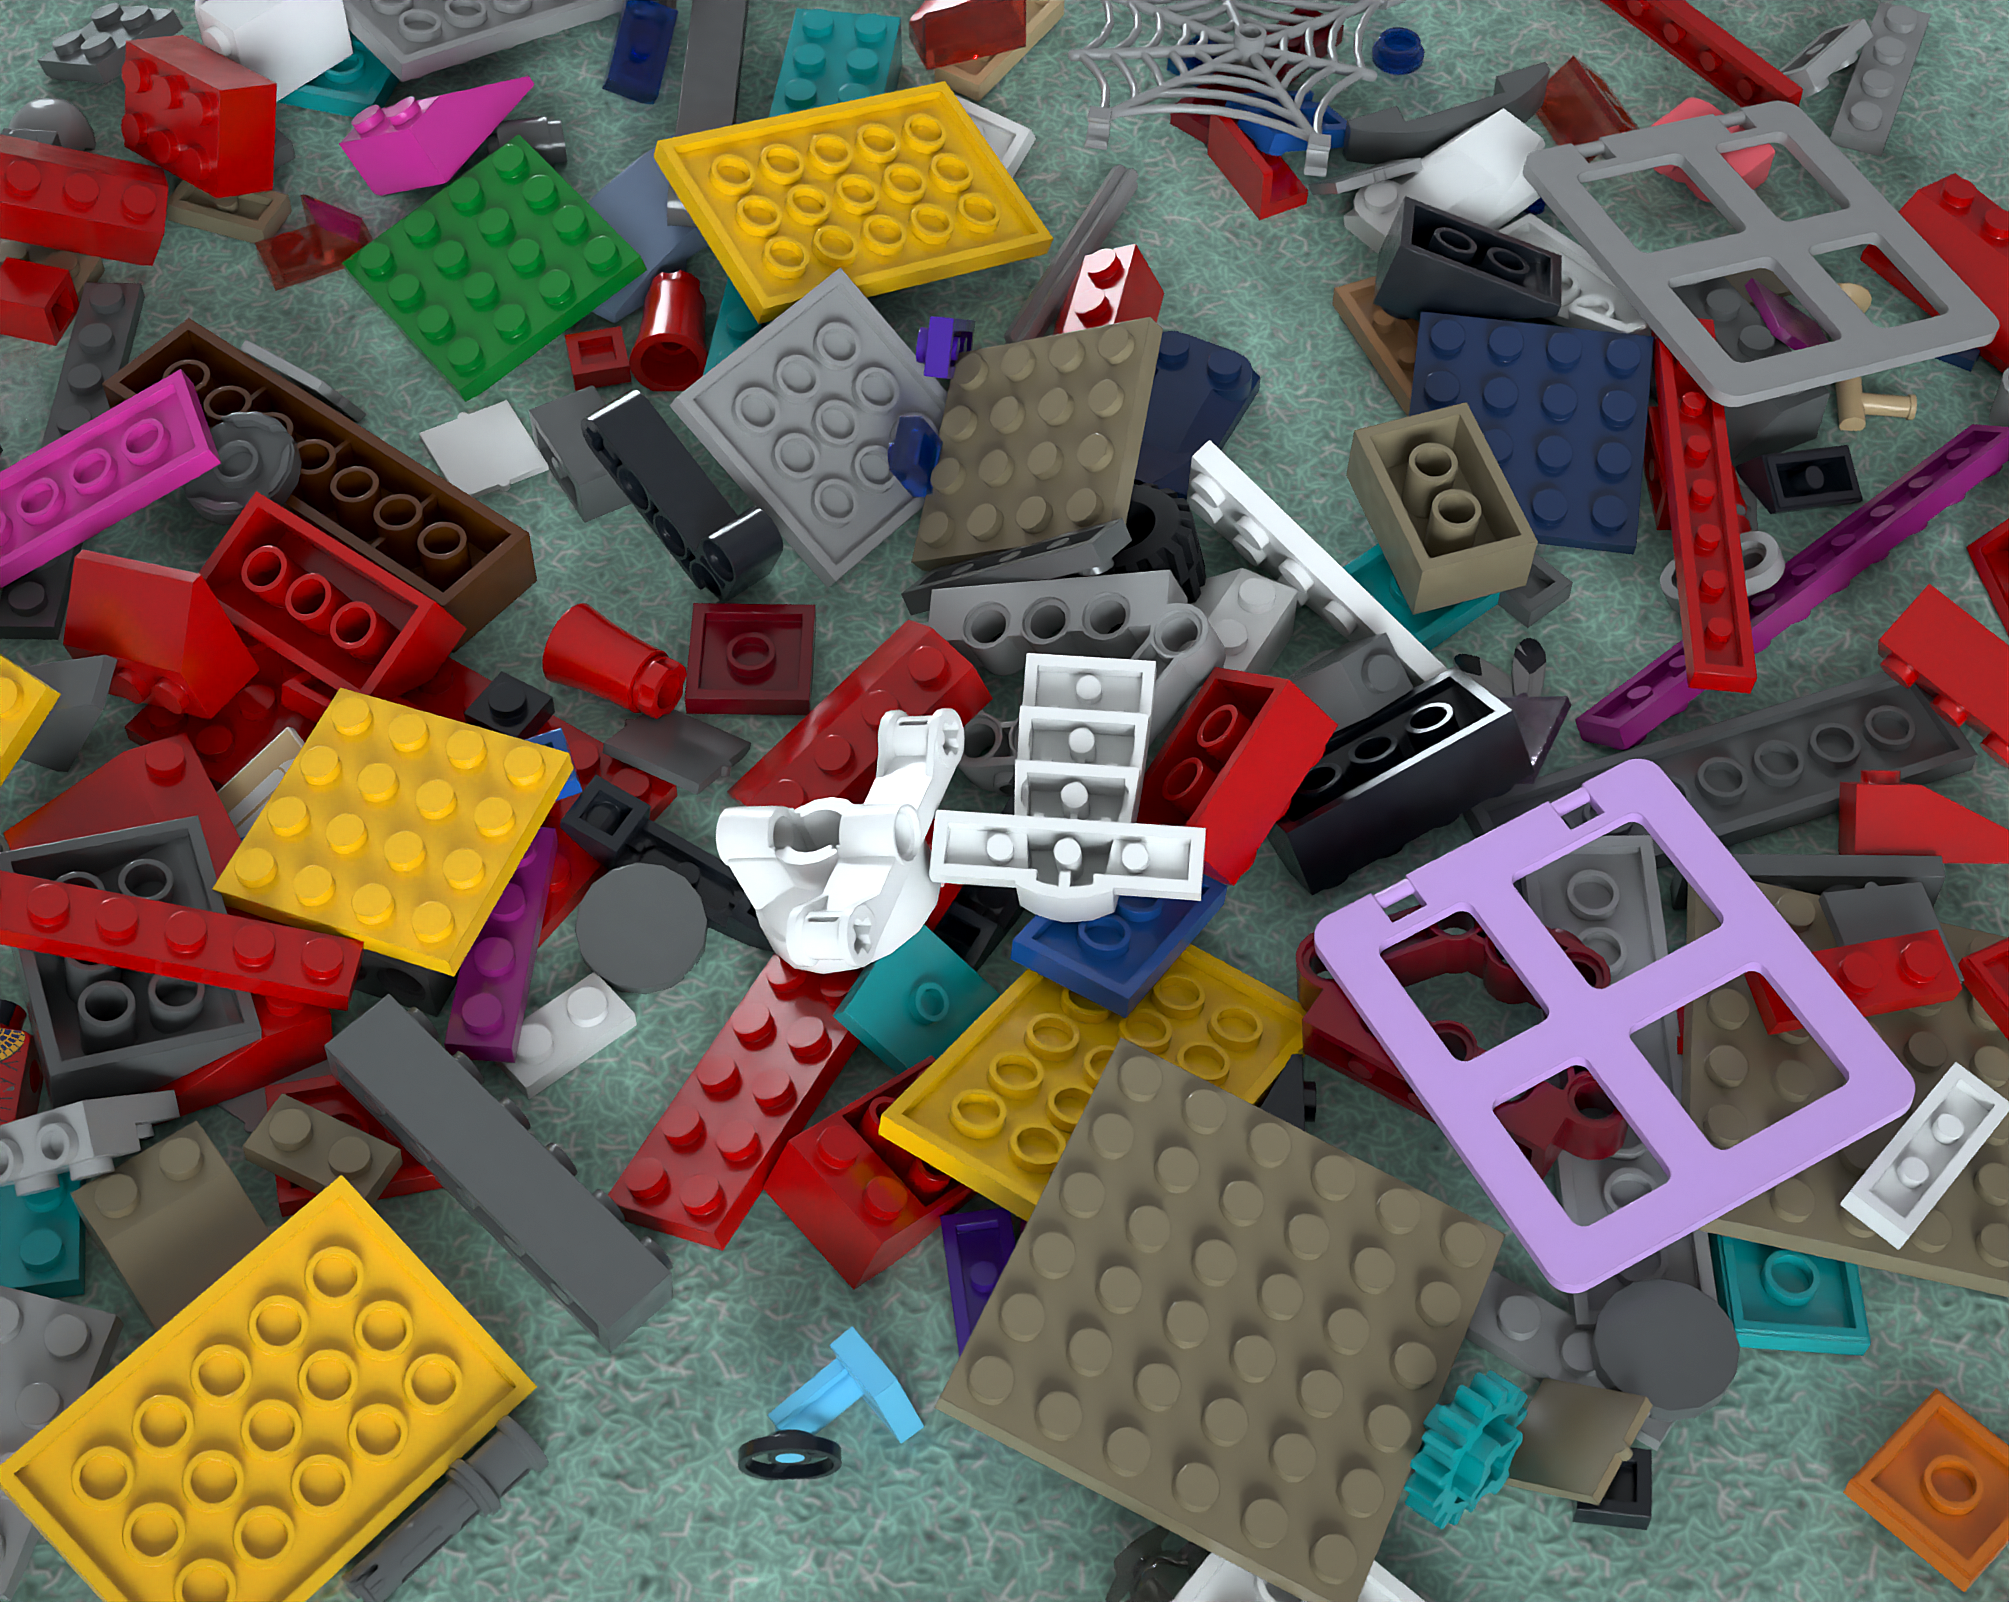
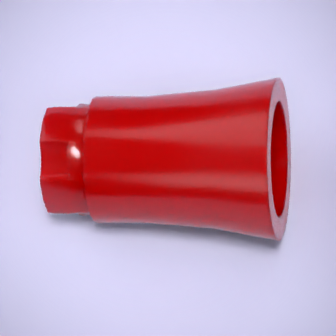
[629,270,708,391]
[542,603,687,719]

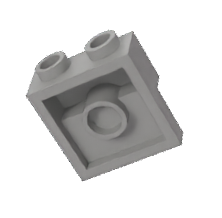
[0,1090,180,1197]

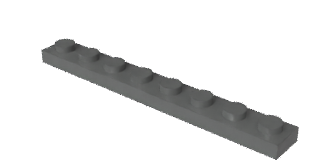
[0,282,145,640]

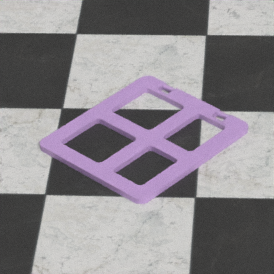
[1314,759,1915,1293]

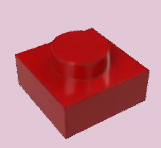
[565,326,632,391]

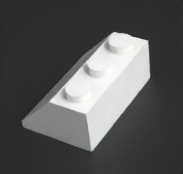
[1157,568,1298,742]

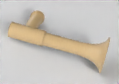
[1835,283,1917,431]

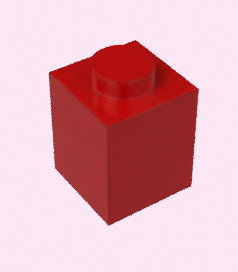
[0,257,80,346]

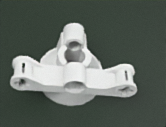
[716,708,965,974]

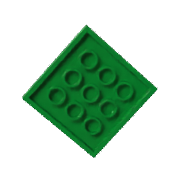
[342,134,647,402]

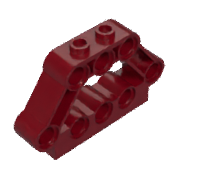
[1296,904,1628,1181]

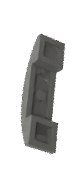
[1343,62,1550,165]

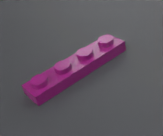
[444,827,558,1063]

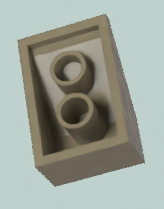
[70,1120,271,1333]

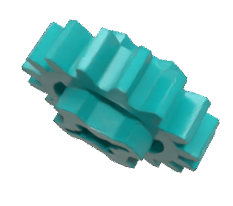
[1404,1370,1528,1529]

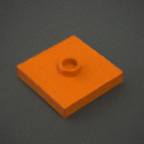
[1843,1388,2009,1593]

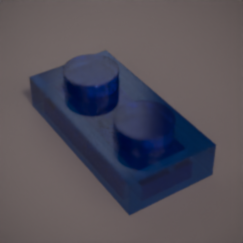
[602,0,678,105]

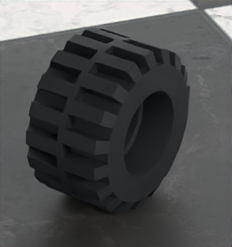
[1065,483,1206,634]

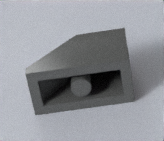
[1287,633,1414,732]
[19,655,117,772]

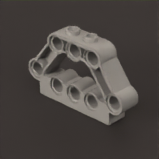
[920,570,1226,797]

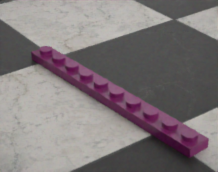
[1575,424,2009,750]

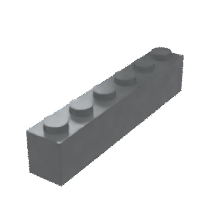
[324,994,673,1353]

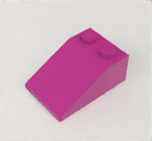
[339,76,535,196]

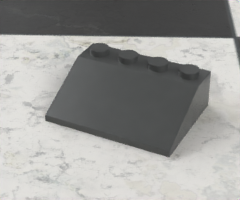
[0,815,262,1110]

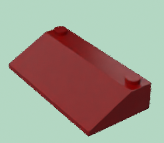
[3,732,333,1126]

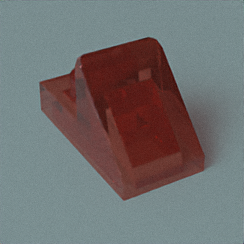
[255,194,373,291]

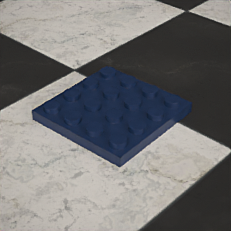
[1408,312,1654,555]

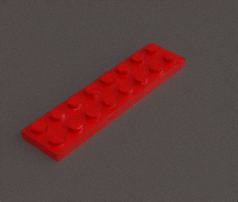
[608,819,964,1251]

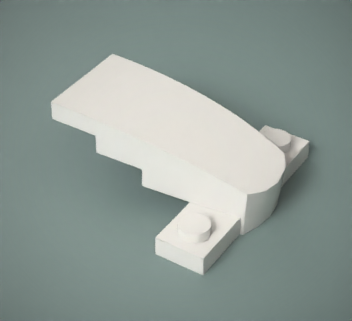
[929,653,1206,922]

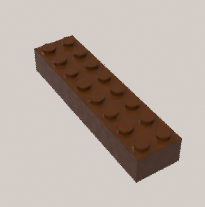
[102,318,537,654]

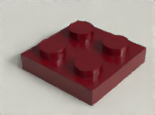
[684,603,816,715]

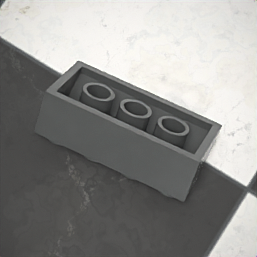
[1649,276,1830,471]

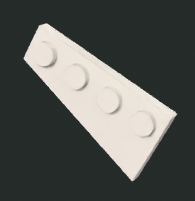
[1499,213,1651,336]

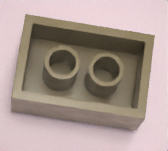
[1346,402,1538,615]

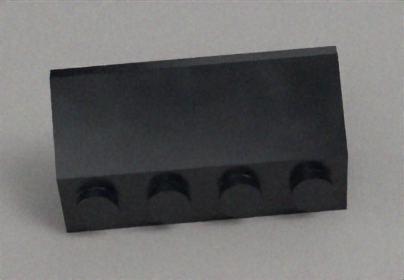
[1266,666,1535,896]

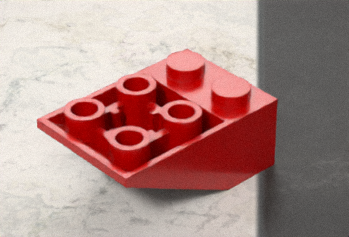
[763,1055,978,1290]

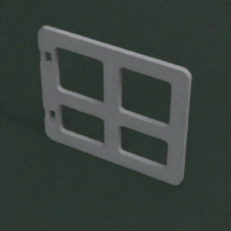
[1523,101,1999,407]

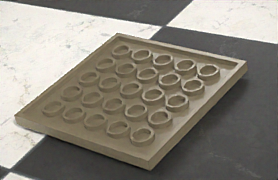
[1681,881,2009,1297]
[934,1037,1506,1602]

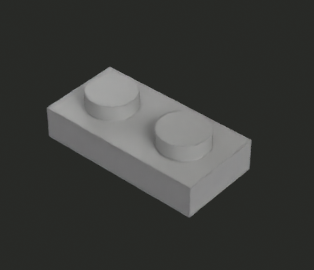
[1779,18,1873,98]

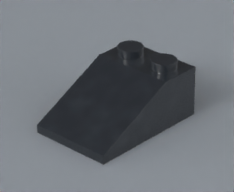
[1373,196,1562,321]

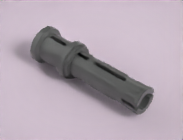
[341,1416,549,1602]

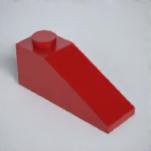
[1838,770,2009,864]

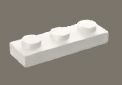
[1840,1062,2009,1250]

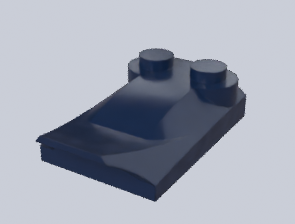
[1134,331,1261,501]

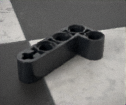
[581,389,783,603]

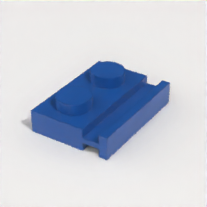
[1225,90,1347,156]

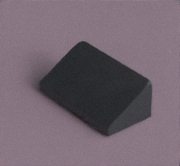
[1735,445,1863,514]

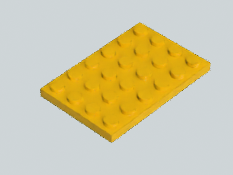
[653,81,1054,324]
[878,944,1307,1222]
[0,1175,537,1602]

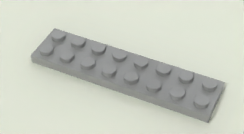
[1521,835,1717,1329]

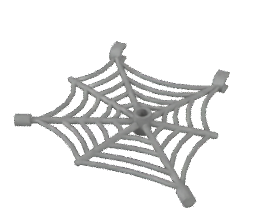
[1068,0,1406,177]

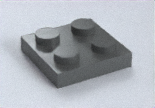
[38,3,183,84]

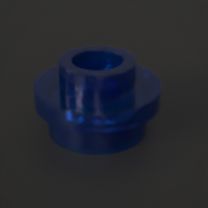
[1371,27,1425,75]

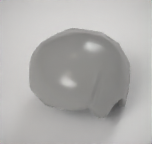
[8,98,96,151]

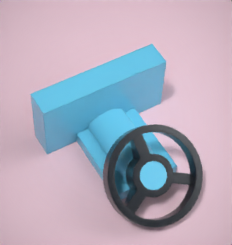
[738,1326,924,1480]

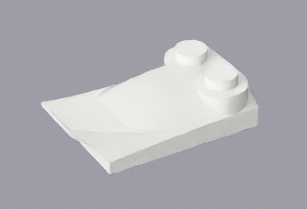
[1344,109,1546,254]

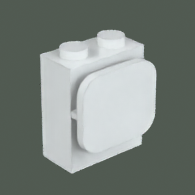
[194,0,353,102]

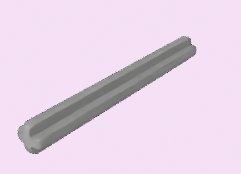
[1004,164,1139,344]

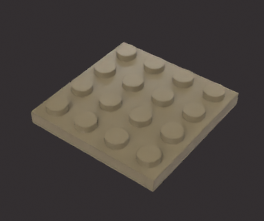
[911,317,1163,571]

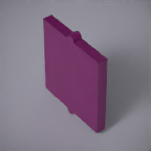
[1744,278,1828,351]

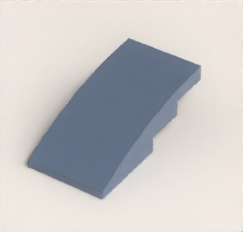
[588,135,708,324]

